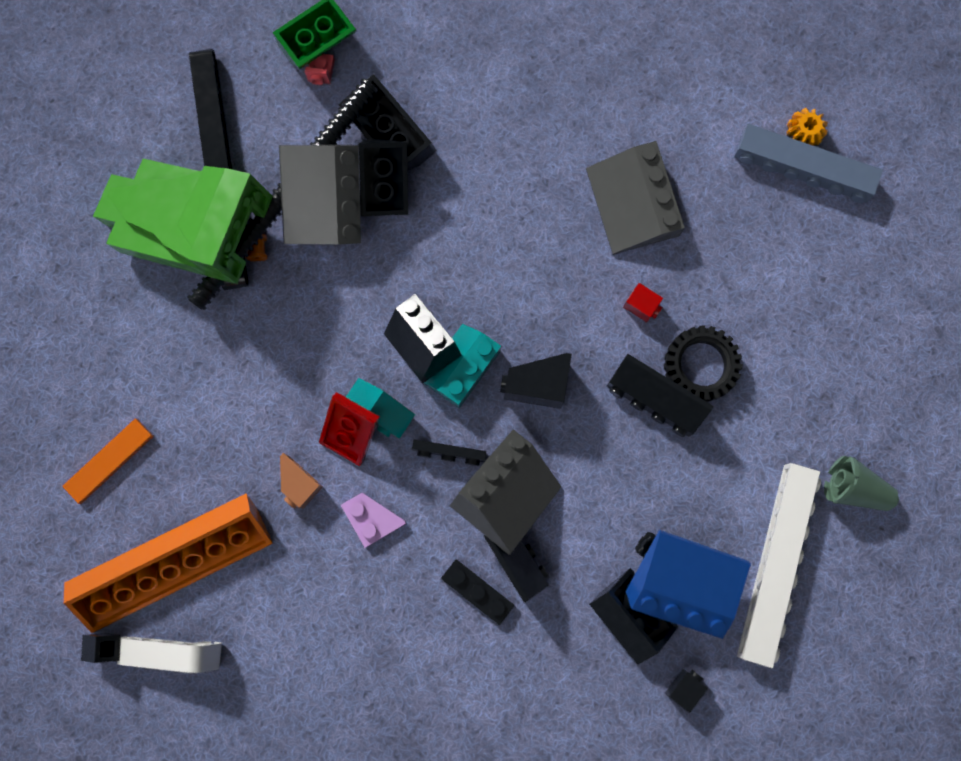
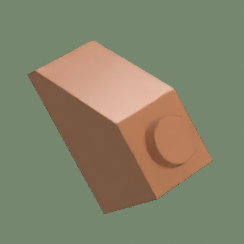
[280,453,323,509]

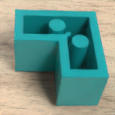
[346,378,416,439]

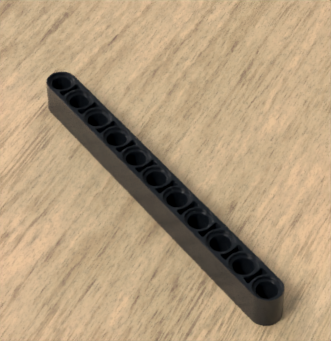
[189,48,249,291]

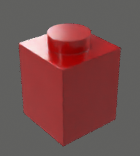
[623,283,663,323]

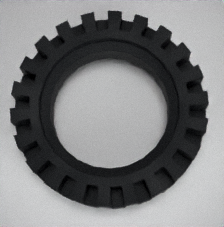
[664,326,743,402]

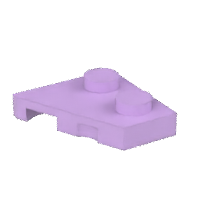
[341,493,407,548]

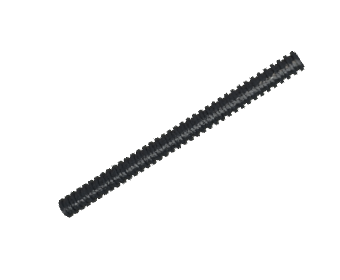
[187,79,378,310]

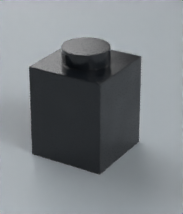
[81,633,120,663]
[665,669,708,713]

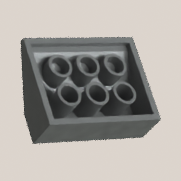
[586,141,685,255]
[279,144,361,245]
[450,429,561,555]

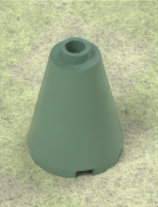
[824,456,899,511]

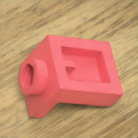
[304,54,335,85]

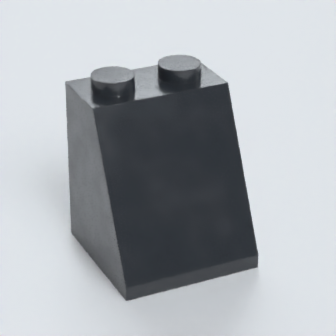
[500,353,572,409]

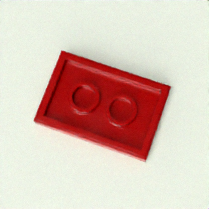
[319,392,380,466]

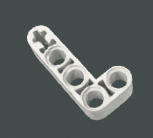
[117,637,222,673]

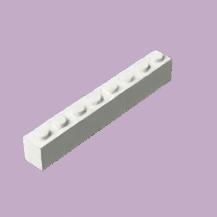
[737,463,821,668]

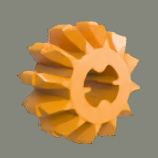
[786,108,828,146]

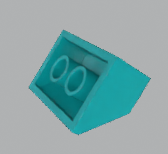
[424,324,501,409]

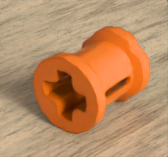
[246,234,267,261]

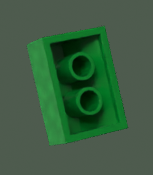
[273,0,357,70]

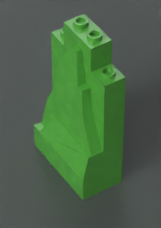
[93,158,273,284]

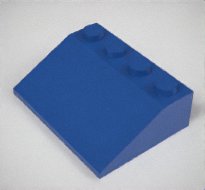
[626,530,751,639]

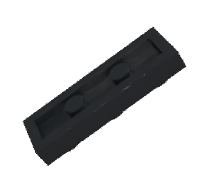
[412,439,486,466]
[441,559,515,625]

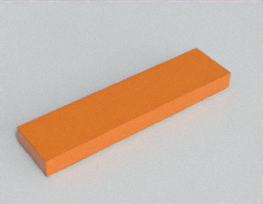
[62,418,154,504]

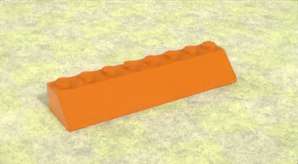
[63,493,273,633]

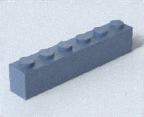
[734,124,883,203]

